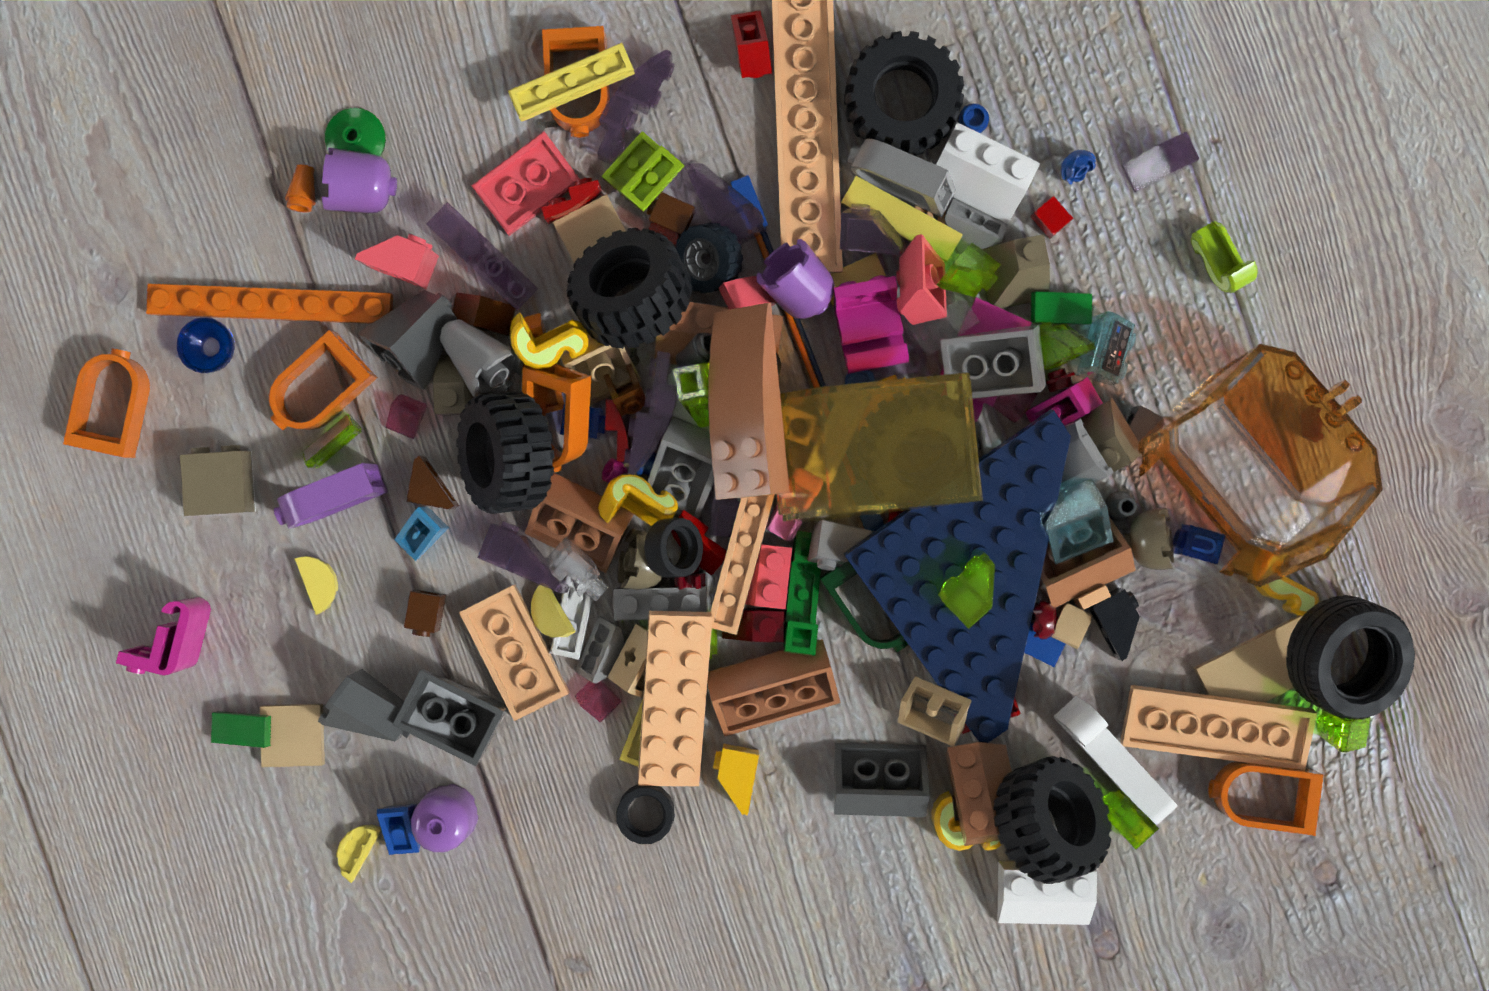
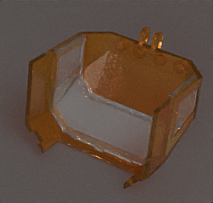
[1138,344,1383,587]

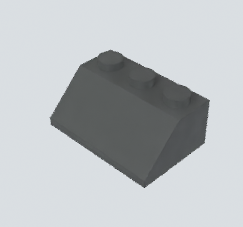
[834,743,930,817]

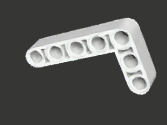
[1053,696,1178,827]

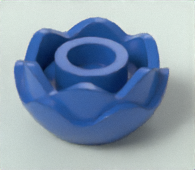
[1060,150,1096,185]

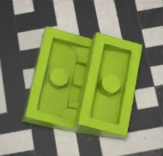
[601,131,684,212]

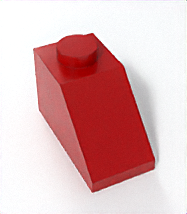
[731,10,772,78]

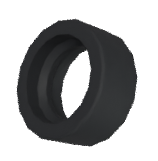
[644,518,703,578]
[616,784,675,844]

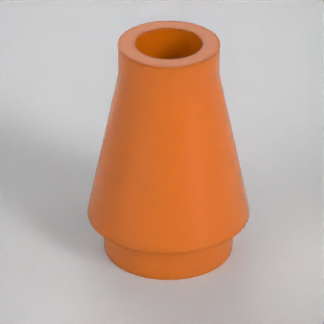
[285,164,316,213]

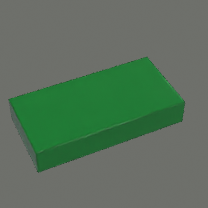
[1031,291,1092,325]
[211,711,271,748]

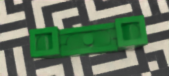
[784,531,821,656]

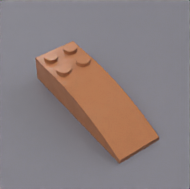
[708,303,790,500]

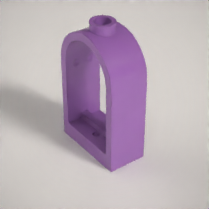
[274,463,388,529]

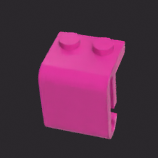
[834,275,909,374]
[116,597,211,675]

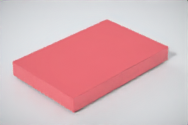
[471,131,580,236]

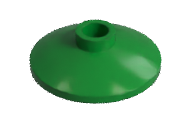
[325,108,386,156]

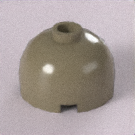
[1124,508,1174,570]
[617,528,671,590]

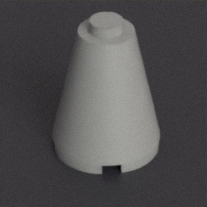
[440,319,524,397]

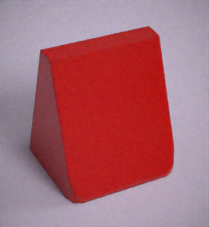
[1030,196,1074,239]

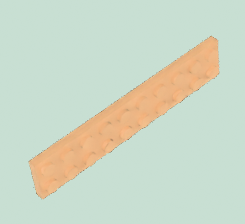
[772,0,843,273]

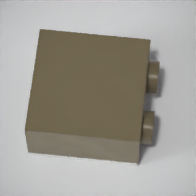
[180,445,256,516]

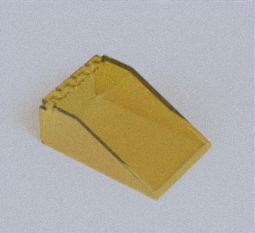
[777,373,983,522]

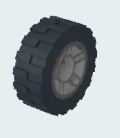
[675,222,743,293]

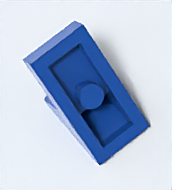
[377,804,420,855]

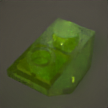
[673,362,709,428]
[938,552,995,629]
[1316,710,1371,752]

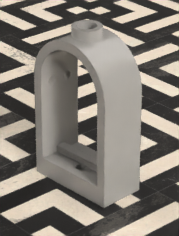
[848,139,956,217]

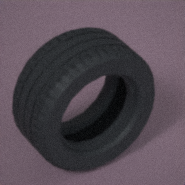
[1286,595,1415,720]

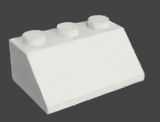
[936,122,1040,224]
[997,861,1097,925]

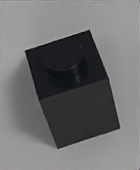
[1088,588,1140,661]

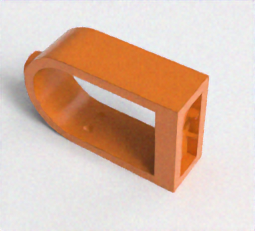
[542,26,610,138]
[269,330,378,430]
[63,348,150,458]
[522,364,591,472]
[1208,761,1324,836]

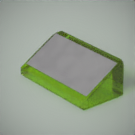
[303,414,363,469]

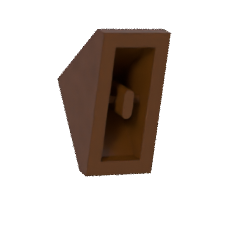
[452,292,516,336]
[406,455,460,510]

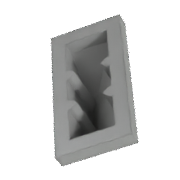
[944,198,1008,254]
[575,616,625,684]

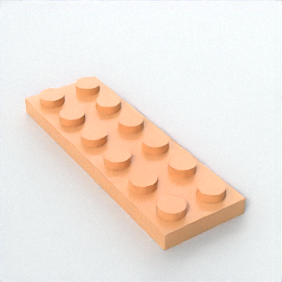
[638,610,713,786]
[1120,685,1317,771]

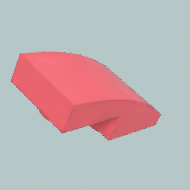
[719,276,777,310]

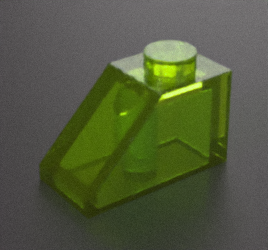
[937,243,1001,297]
[1039,322,1096,371]
[1102,789,1159,850]

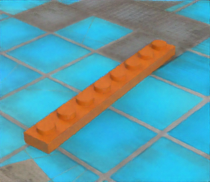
[146,284,393,324]

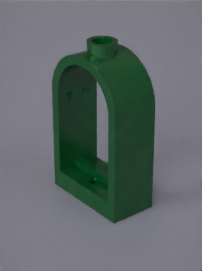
[820,561,909,652]

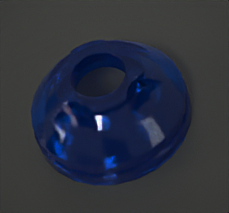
[177,317,235,373]

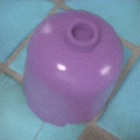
[322,148,397,213]
[756,239,835,319]
[411,784,479,852]

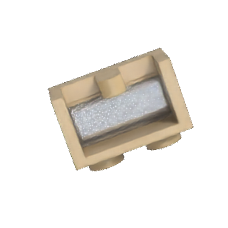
[898,676,972,747]

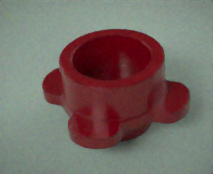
[1045,368,1075,392]

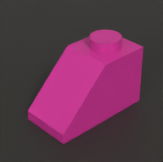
[1025,377,1103,426]

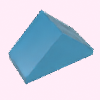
[394,506,449,561]

